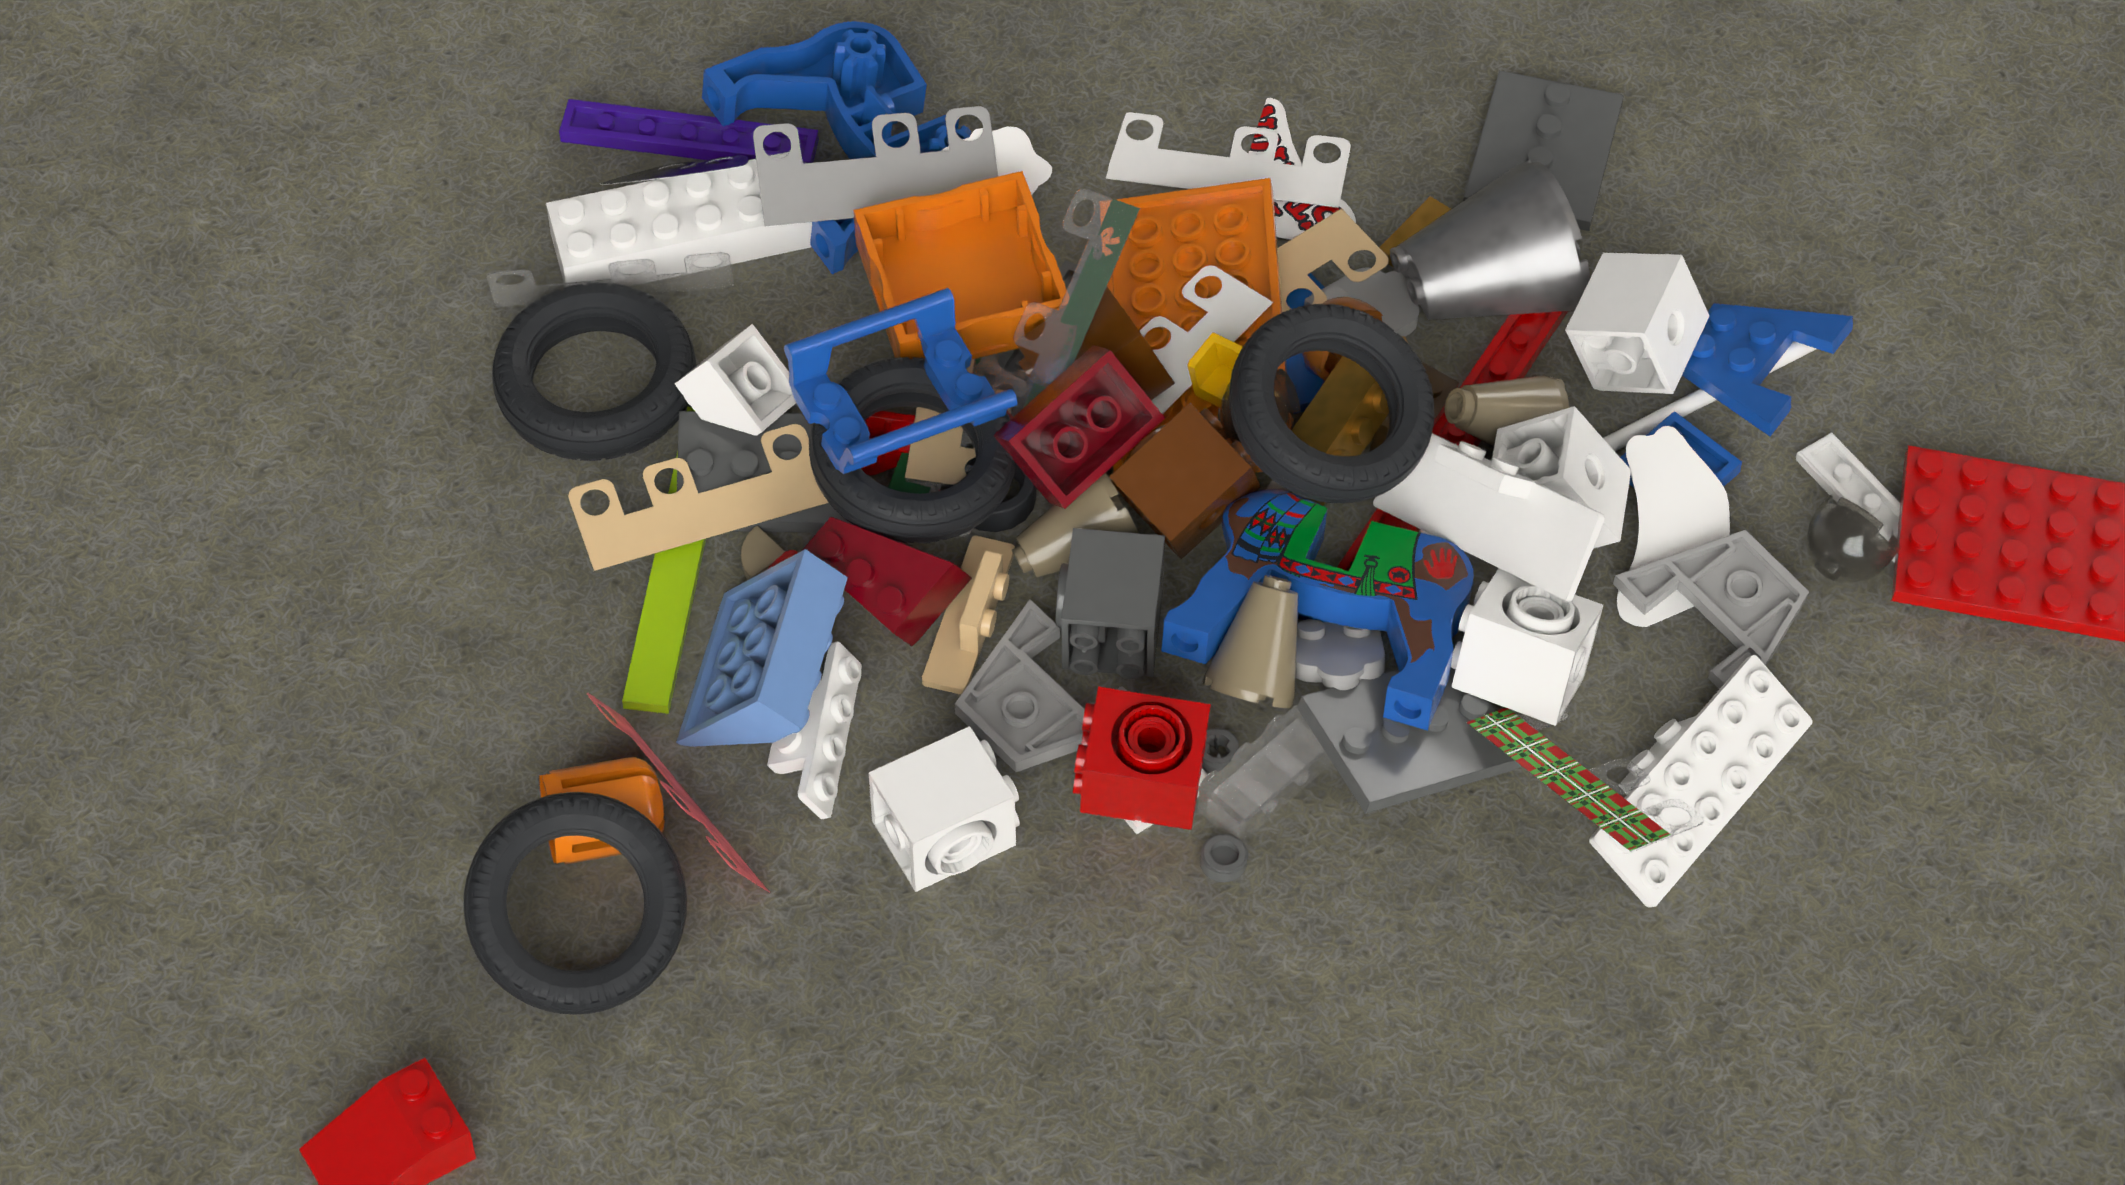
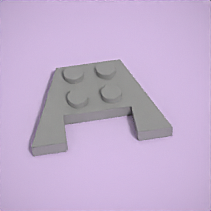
[1613,530,1809,689]
[955,599,1127,772]

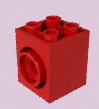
[1073,686,1211,830]

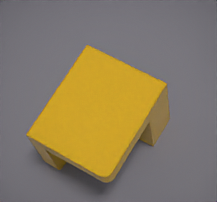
[1187,332,1243,413]

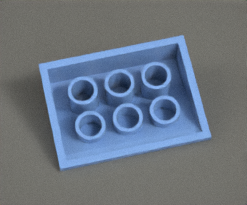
[676,549,848,747]

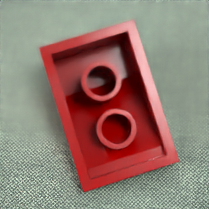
[299,1057,476,1185]

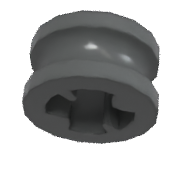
[1202,728,1239,775]

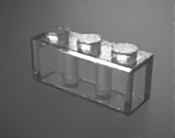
[1198,705,1332,842]

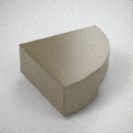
[741,526,785,580]

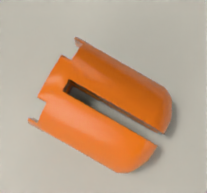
[539,757,665,864]

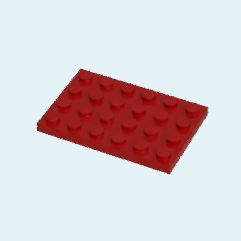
[1891,445,2125,642]

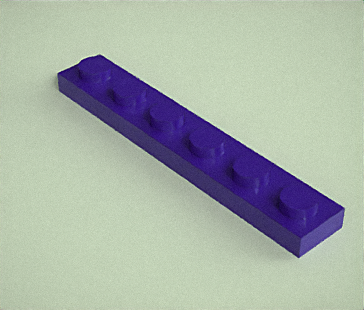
[559,99,819,164]

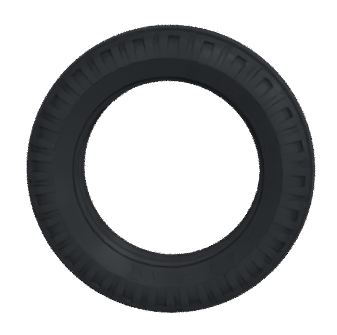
[492,282,696,461]
[1229,304,1435,503]
[809,357,1016,543]
[464,792,687,1015]

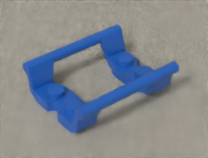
[784,288,1017,474]

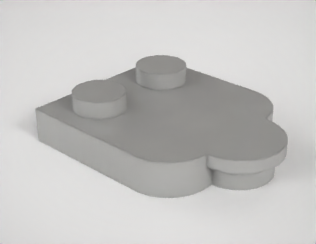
[1304,267,1419,336]
[1296,619,1385,690]

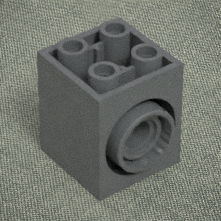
[1056,528,1165,679]

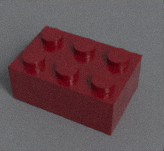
[993,345,1165,509]

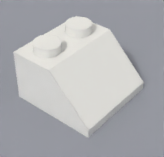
[675,324,796,436]

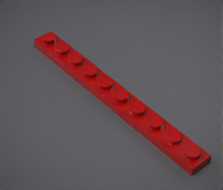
[1337,311,1568,571]

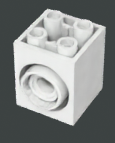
[1565,253,1709,394]
[1492,406,1631,549]
[1451,568,1603,726]
[869,726,1020,892]

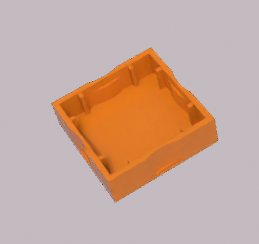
[853,171,1070,360]

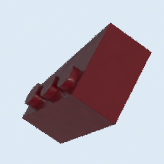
[802,517,972,647]

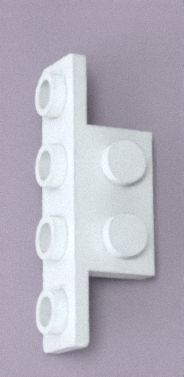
[767,641,862,819]

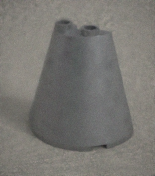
[1390,160,1590,320]

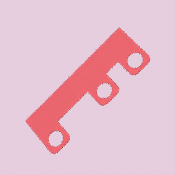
[587,693,770,893]

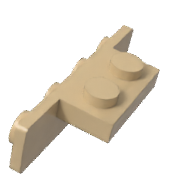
[922,536,1015,694]

